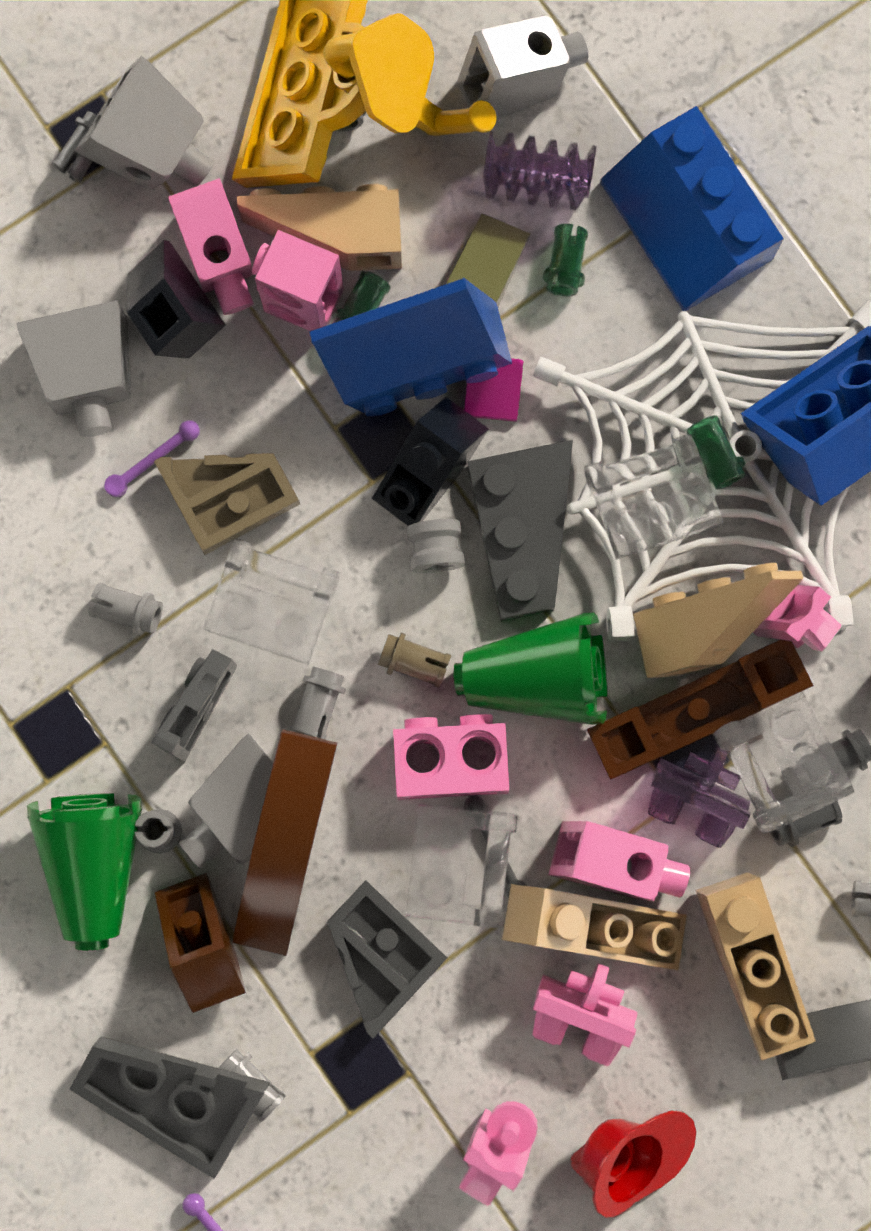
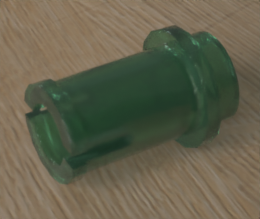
[543,224,588,297]
[332,270,391,324]
[687,415,746,490]

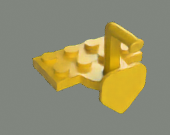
[231,0,497,188]

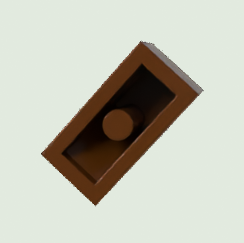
[154,872,246,1013]

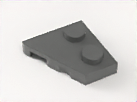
[151,649,237,762]
[327,880,448,1038]

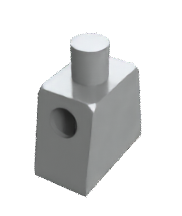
[457,16,588,119]
[75,56,214,190]
[16,300,130,437]
[179,733,273,868]

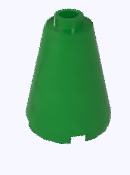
[453,612,608,725]
[27,793,142,951]

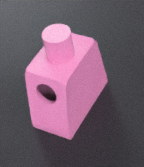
[168,178,254,315]
[548,821,690,901]

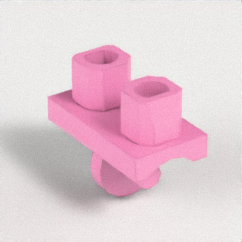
[753,585,841,651]
[533,963,637,1066]
[459,1102,538,1206]

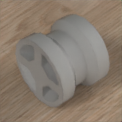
[407,519,465,573]

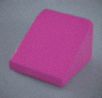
[464,358,524,422]

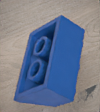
[600,106,784,311]
[309,278,513,416]
[741,326,871,506]

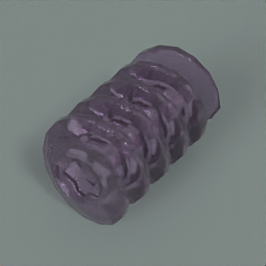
[483,130,597,212]

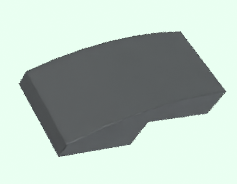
[776,999,871,1080]

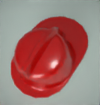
[570,1111,697,1218]

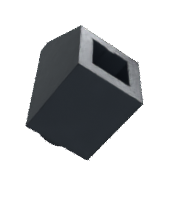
[126,240,226,359]
[372,397,489,526]

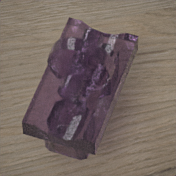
[647,747,751,848]

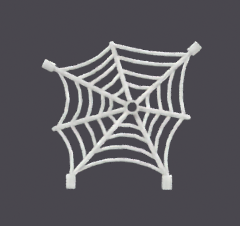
[533,300,871,642]

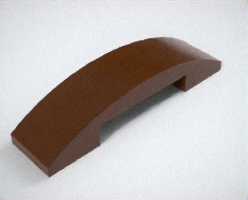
[587,640,814,780]
[232,729,338,956]

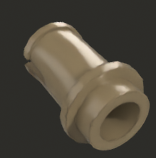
[378,633,451,688]

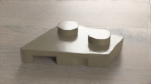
[154,453,300,555]

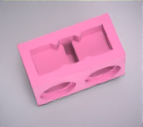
[252,230,344,331]
[393,714,509,800]

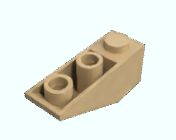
[237,184,402,271]
[633,563,803,678]
[695,872,816,1060]
[502,884,687,970]

